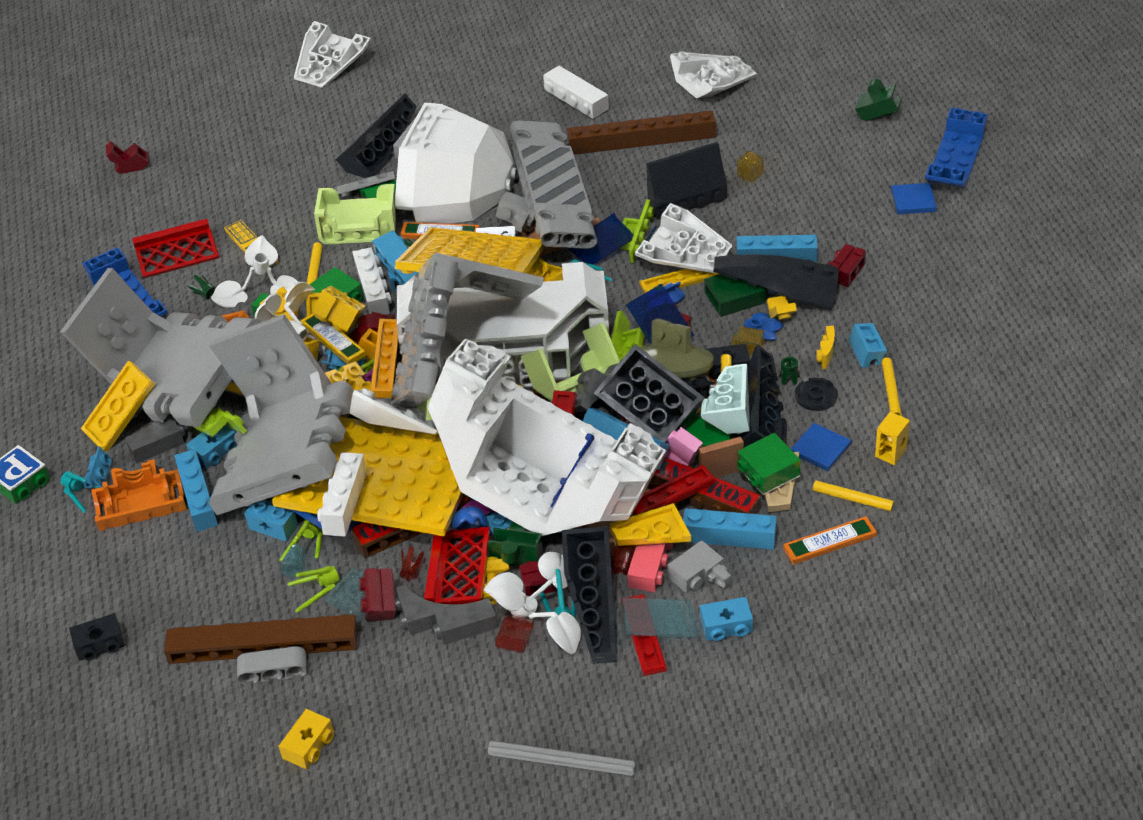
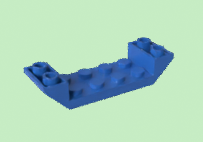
[925,108,988,188]
[83,247,168,317]

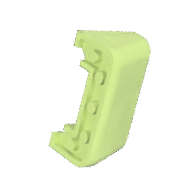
[314,184,396,244]

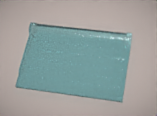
[622,598,698,637]

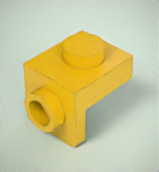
[767,296,797,320]

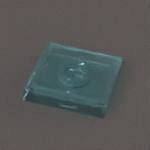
[324,568,365,621]

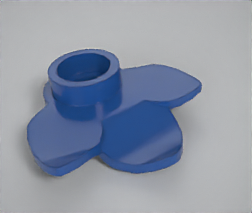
[744,313,784,341]

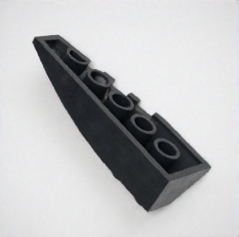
[335,93,417,178]
[713,254,838,310]
[737,345,787,448]
[562,526,617,664]

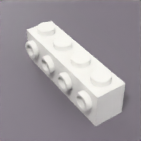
[543,66,609,119]
[352,247,392,315]
[318,452,366,536]

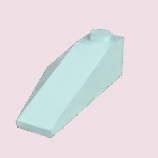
[701,364,750,434]

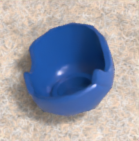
[451,506,489,530]

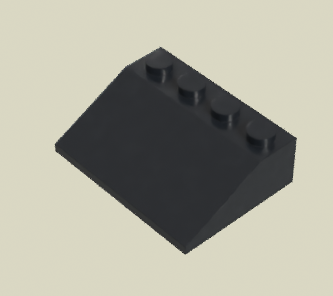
[646,142,727,220]
[593,344,703,443]

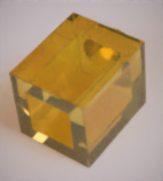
[737,151,764,183]
[732,326,764,356]

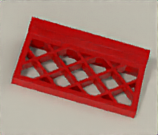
[132,218,219,278]
[424,527,491,605]

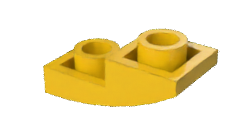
[816,326,835,369]

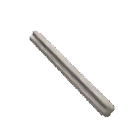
[488,740,636,776]

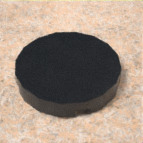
[795,377,838,411]

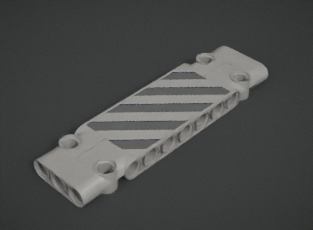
[510,120,597,249]

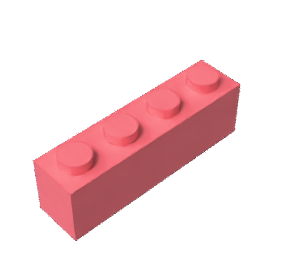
[627,543,674,592]

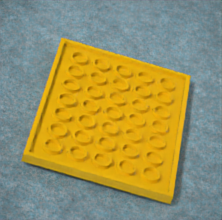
[395,227,545,274]
[272,417,464,536]

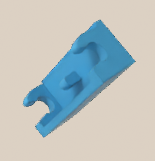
[849,323,887,368]

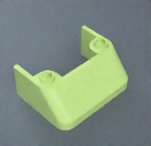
[521,323,620,402]

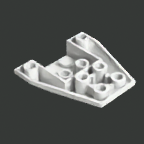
[294,21,371,88]
[670,51,757,98]
[635,203,732,273]
[350,388,439,434]

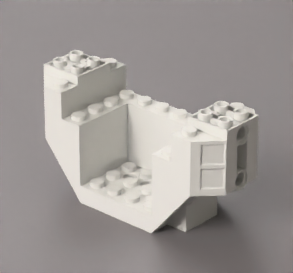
[397,262,609,392]
[427,338,666,536]

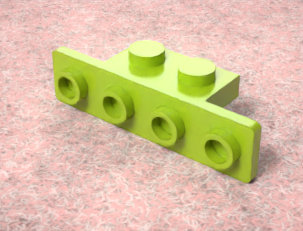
[615,199,654,263]
[611,310,645,361]
[194,407,247,437]

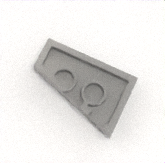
[334,171,395,197]

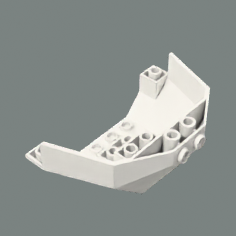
[394,103,518,224]

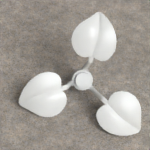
[211,235,298,308]
[255,282,315,341]
[484,552,581,655]

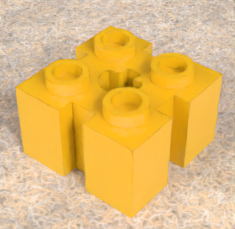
[311,286,366,332]
[325,361,371,418]

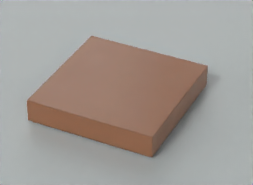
[699,437,744,478]

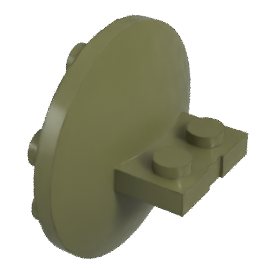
[640,318,714,380]

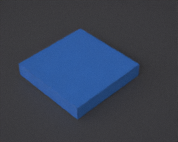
[891,183,936,214]
[791,423,851,471]

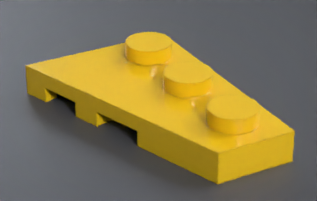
[610,503,691,546]

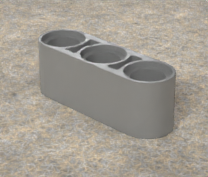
[237,647,306,685]

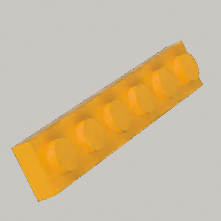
[370,319,399,399]

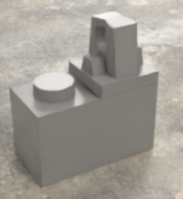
[495,191,536,232]
[667,540,731,594]

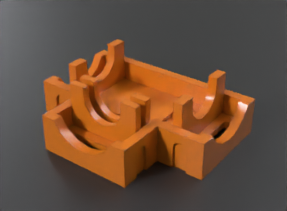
[91,459,187,531]

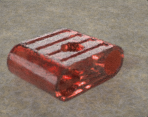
[495,615,534,653]

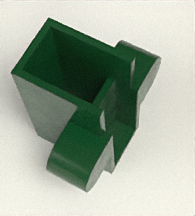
[855,79,903,121]
[488,521,543,567]

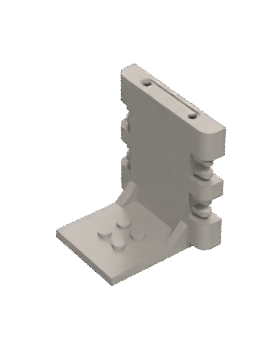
[390,253,543,409]
[60,268,261,427]
[209,314,354,515]

